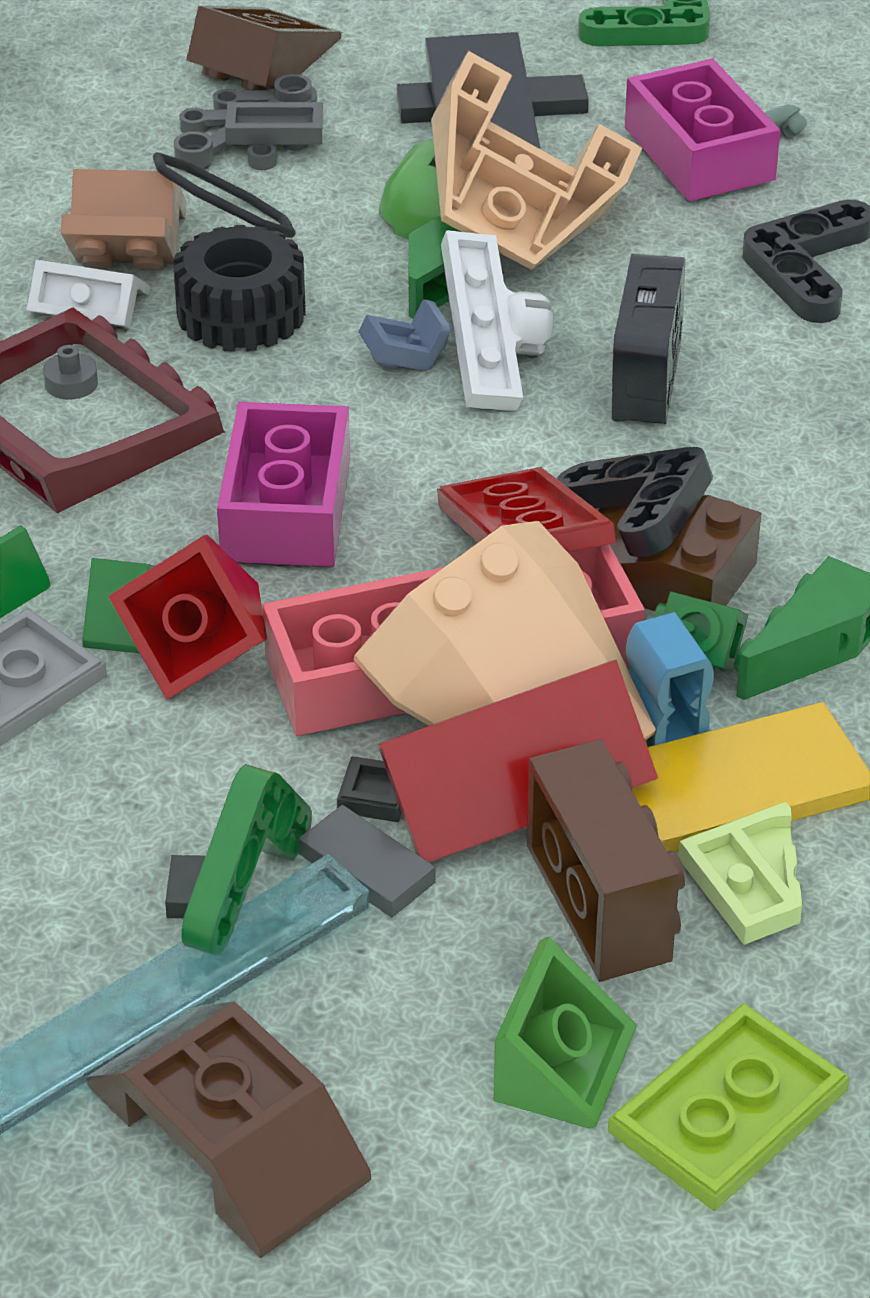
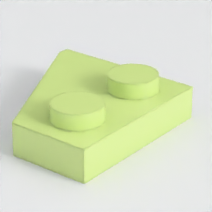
[678,802,802,945]

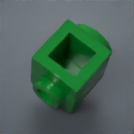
[653,592,749,672]

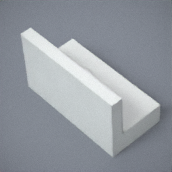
[26,260,151,329]

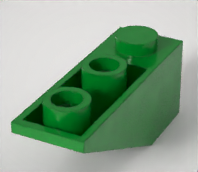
[734,556,870,700]

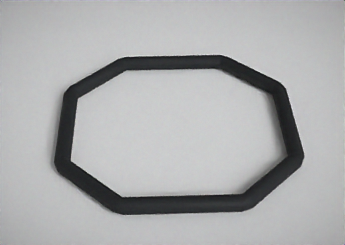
[153,152,296,238]

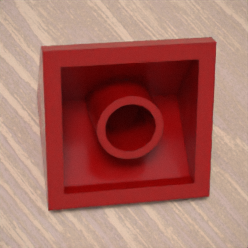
[108,535,267,700]

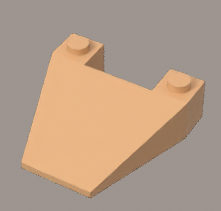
[431,51,642,270]

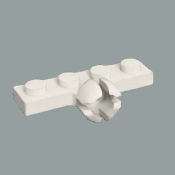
[441,230,553,411]

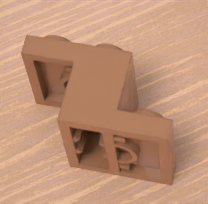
[61,169,186,271]

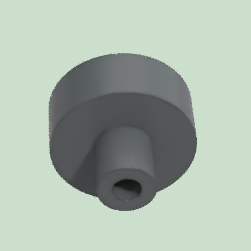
[43,345,98,400]

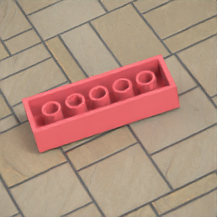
[262,544,645,736]

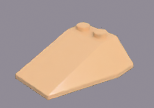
[354,521,656,741]

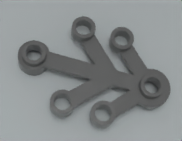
[174,74,317,170]

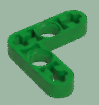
[578,0,710,46]
[181,764,312,955]

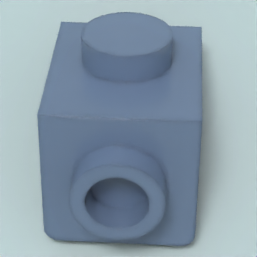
[358,300,451,371]

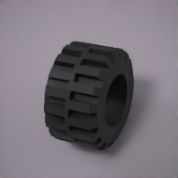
[173,225,306,352]

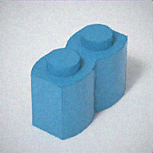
[626,612,714,746]

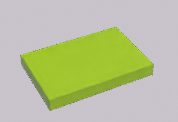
[608,1002,850,1211]

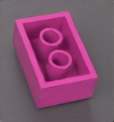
[624,58,781,201]
[217,402,350,567]

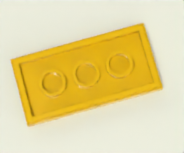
[632,702,870,852]

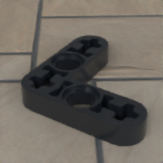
[742,199,870,323]
[557,447,713,557]

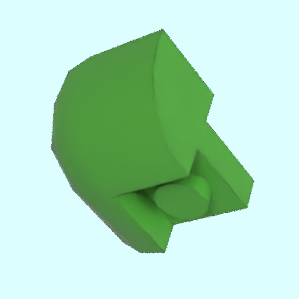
[379,139,441,239]

